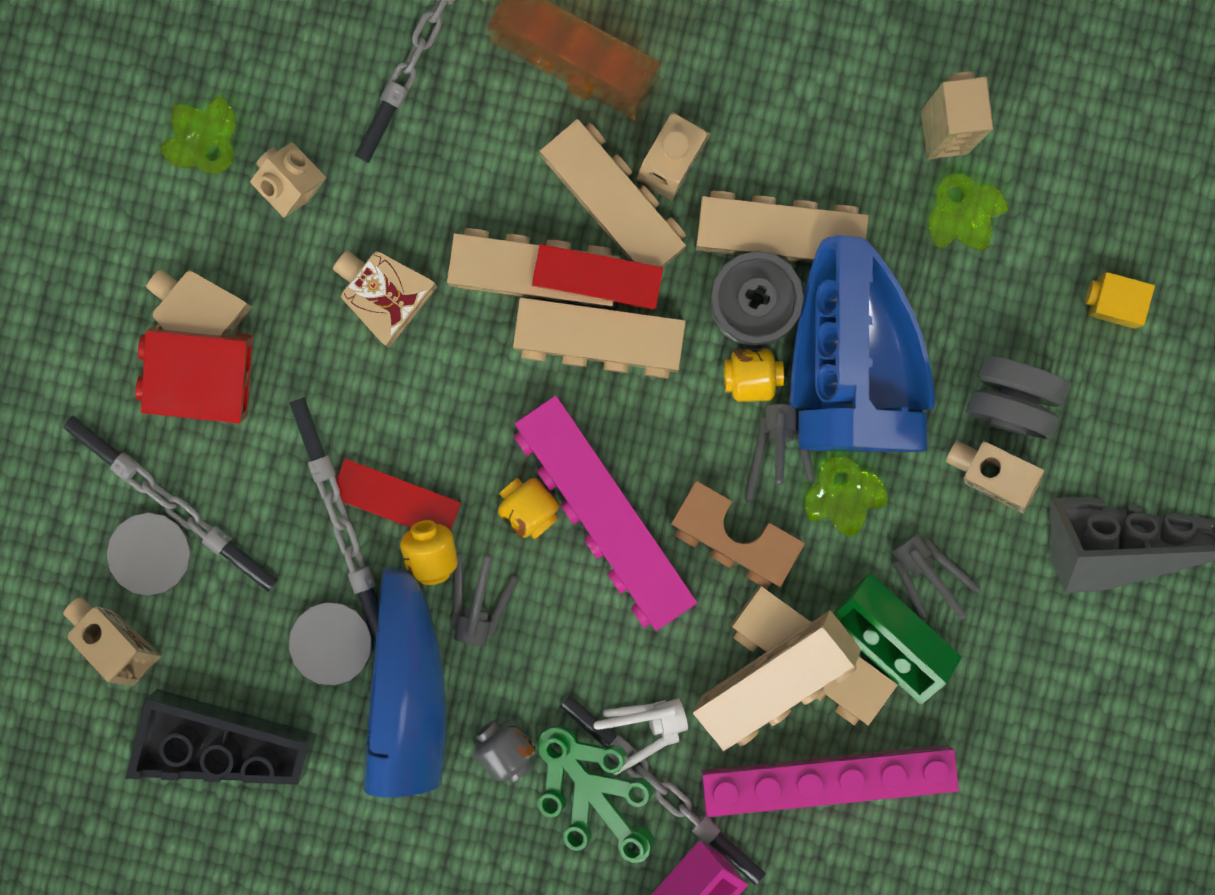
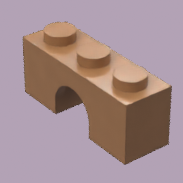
[670,481,805,590]

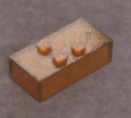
[488,0,661,120]

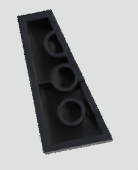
[125,689,317,785]

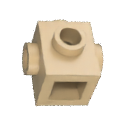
[250,142,326,218]

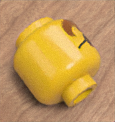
[724,347,784,402]
[498,477,559,540]
[400,520,458,585]

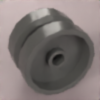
[709,251,804,348]
[965,355,1073,441]

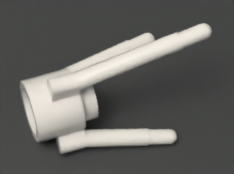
[594,698,688,775]

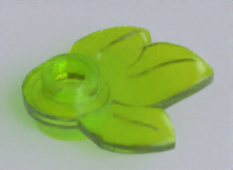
[160,96,236,174]
[928,174,1009,250]
[805,456,887,536]

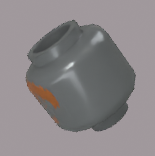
[474,720,535,783]

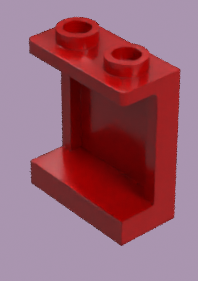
[135,325,253,424]

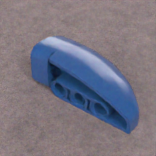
[790,235,935,452]
[363,567,446,798]

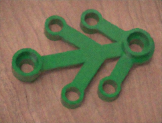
[537,726,655,863]

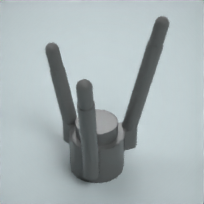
[745,404,815,502]
[892,533,980,620]
[450,552,518,646]

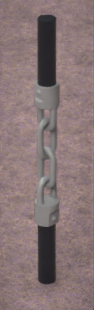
[354,0,455,163]
[289,397,379,643]
[63,415,279,592]
[560,695,766,885]

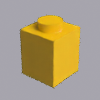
[1085,272,1155,329]

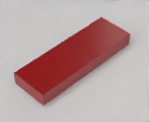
[532,244,664,310]
[336,458,462,531]

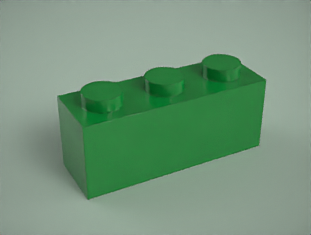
[833,573,962,705]

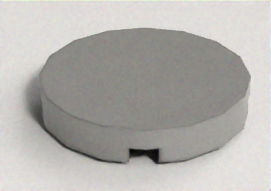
[107,513,192,596]
[289,602,372,685]

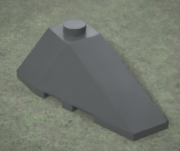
[1050,497,1215,592]

